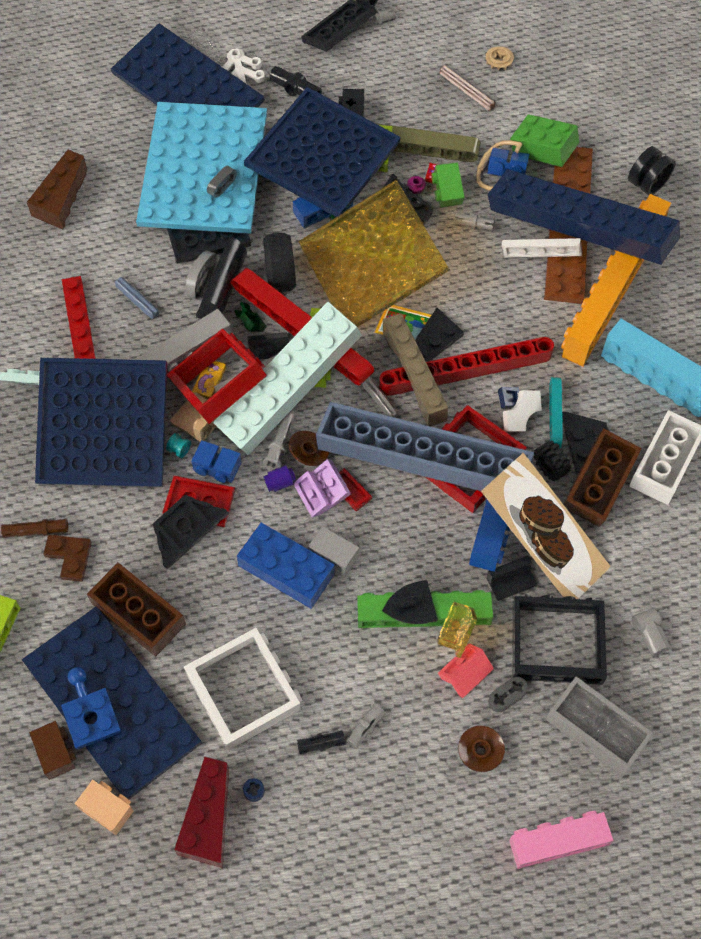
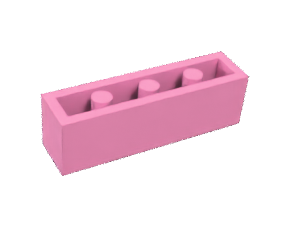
[509,811,613,869]

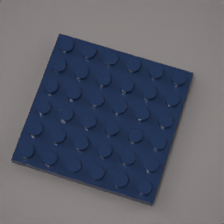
[244,87,401,219]
[35,357,167,487]

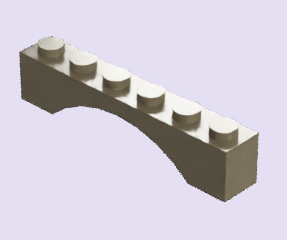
[383,313,448,427]

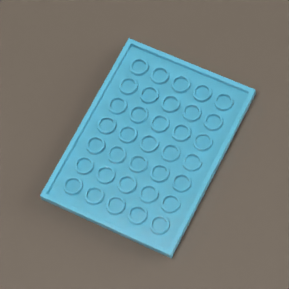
[136,102,267,234]

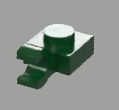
[234,302,267,332]

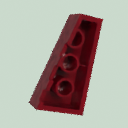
[174,756,229,868]

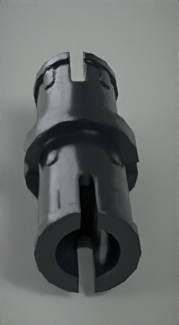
[297,730,346,755]

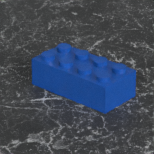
[237,522,335,609]

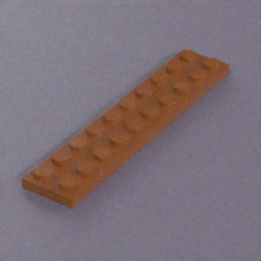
[544,147,593,304]

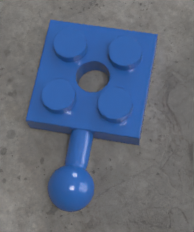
[61,667,121,750]

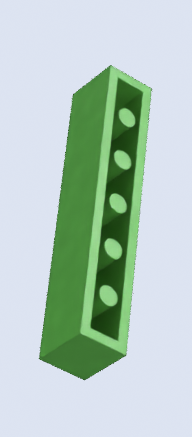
[357,590,493,628]

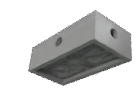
[546,677,654,777]

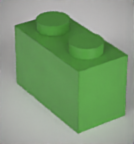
[431,162,465,208]

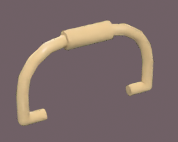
[476,140,523,191]

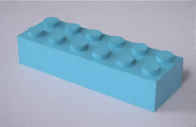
[601,319,701,417]

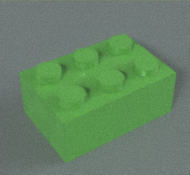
[510,114,580,167]

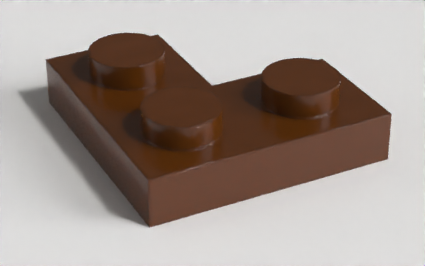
[43,535,92,582]

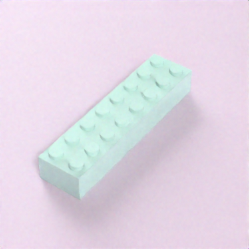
[213,302,362,455]

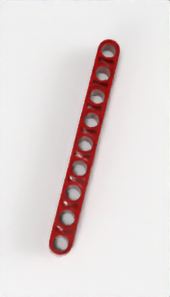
[231,268,375,386]
[379,337,554,396]

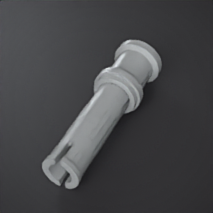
[263,411,296,470]

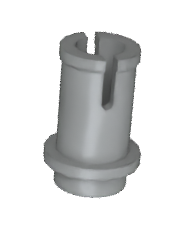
[373,7,396,25]

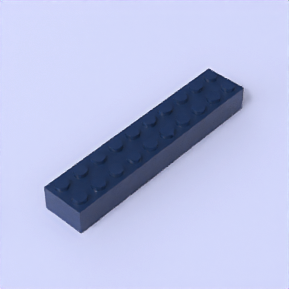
[488,169,680,265]

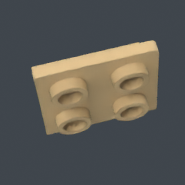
[170,392,219,442]

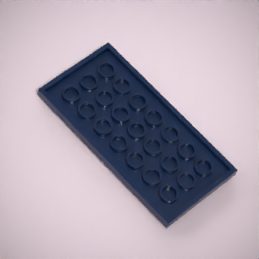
[111,23,265,108]
[22,607,202,799]

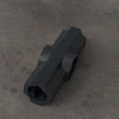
[269,66,322,96]

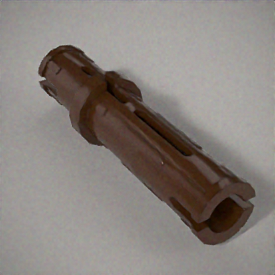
[1,518,69,538]

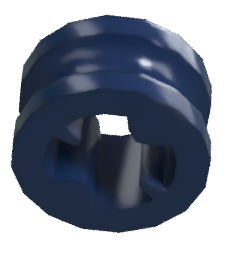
[243,778,265,802]

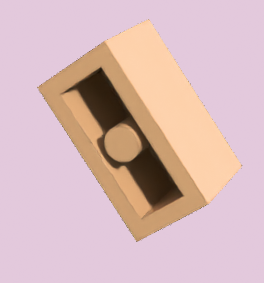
[75,780,134,835]

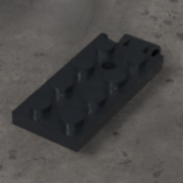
[301,0,378,52]

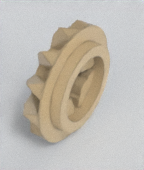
[485,46,514,71]

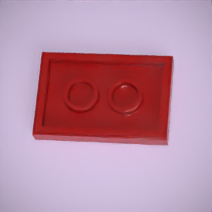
[162,476,235,528]

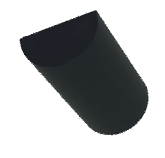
[196,237,247,319]

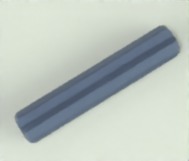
[115,277,159,319]

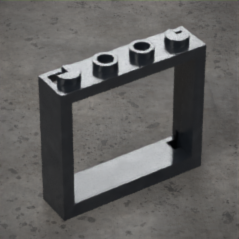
[512,594,607,685]

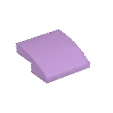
[293,459,351,518]

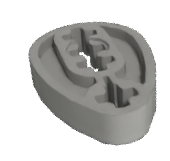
[186,251,217,300]

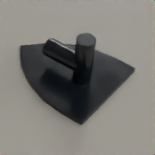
[382,580,438,624]

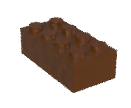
[563,428,642,527]
[87,562,186,657]

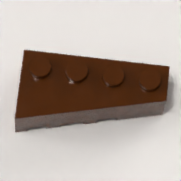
[27,149,88,230]

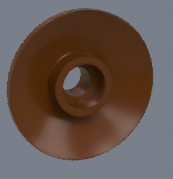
[289,430,329,466]
[458,726,505,772]

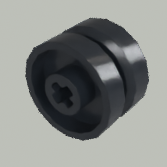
[628,146,676,195]

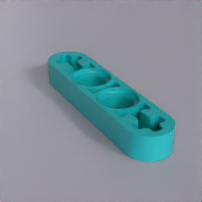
[549,377,563,448]

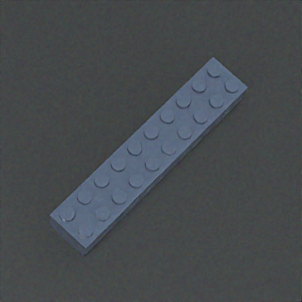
[316,402,534,491]

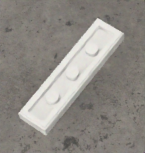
[502,238,582,257]

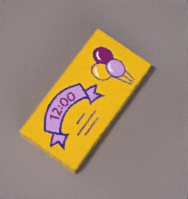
[192,361,226,399]

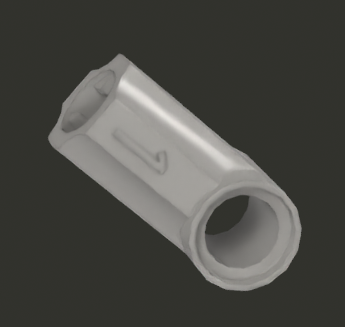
[632,609,671,656]

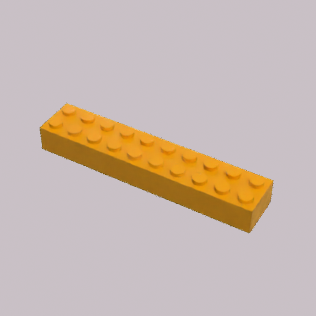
[561,194,671,367]

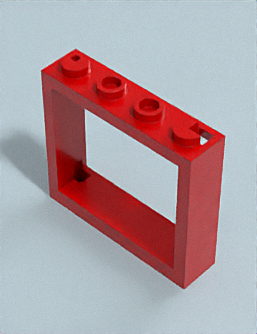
[167,328,267,424]
[424,405,527,513]

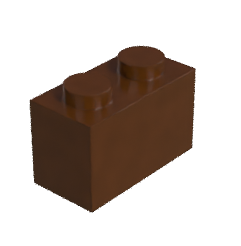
[29,721,77,780]

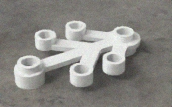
[221,48,265,84]

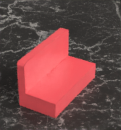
[438,643,493,698]

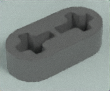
[207,165,237,198]
[488,677,528,712]

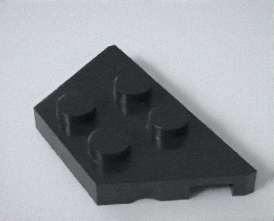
[562,411,609,476]
[153,495,229,569]

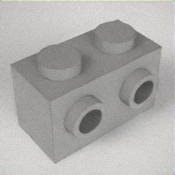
[308,526,359,576]

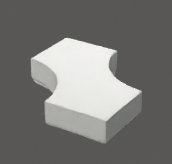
[503,390,542,432]

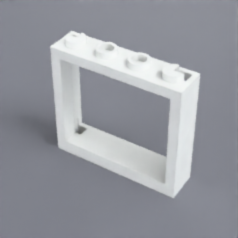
[184,628,302,750]

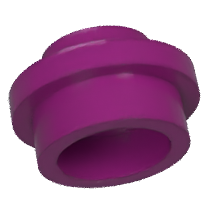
[407,176,426,194]

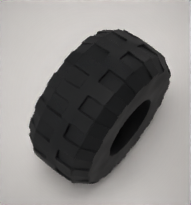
[263,233,296,292]

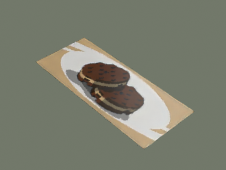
[481,453,611,599]

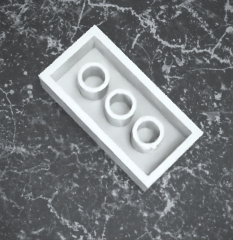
[629,410,701,505]

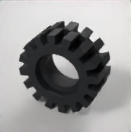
[534,440,571,482]

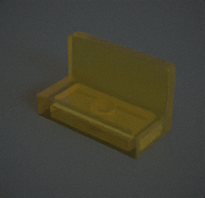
[437,602,477,658]

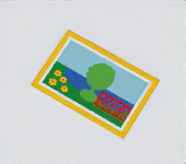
[374,303,431,339]

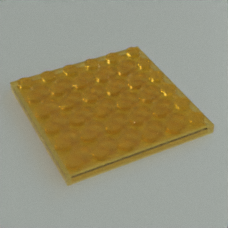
[298,179,450,327]

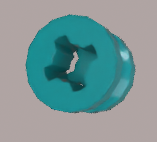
[166,433,192,459]

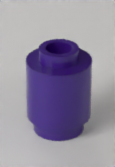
[263,465,296,492]

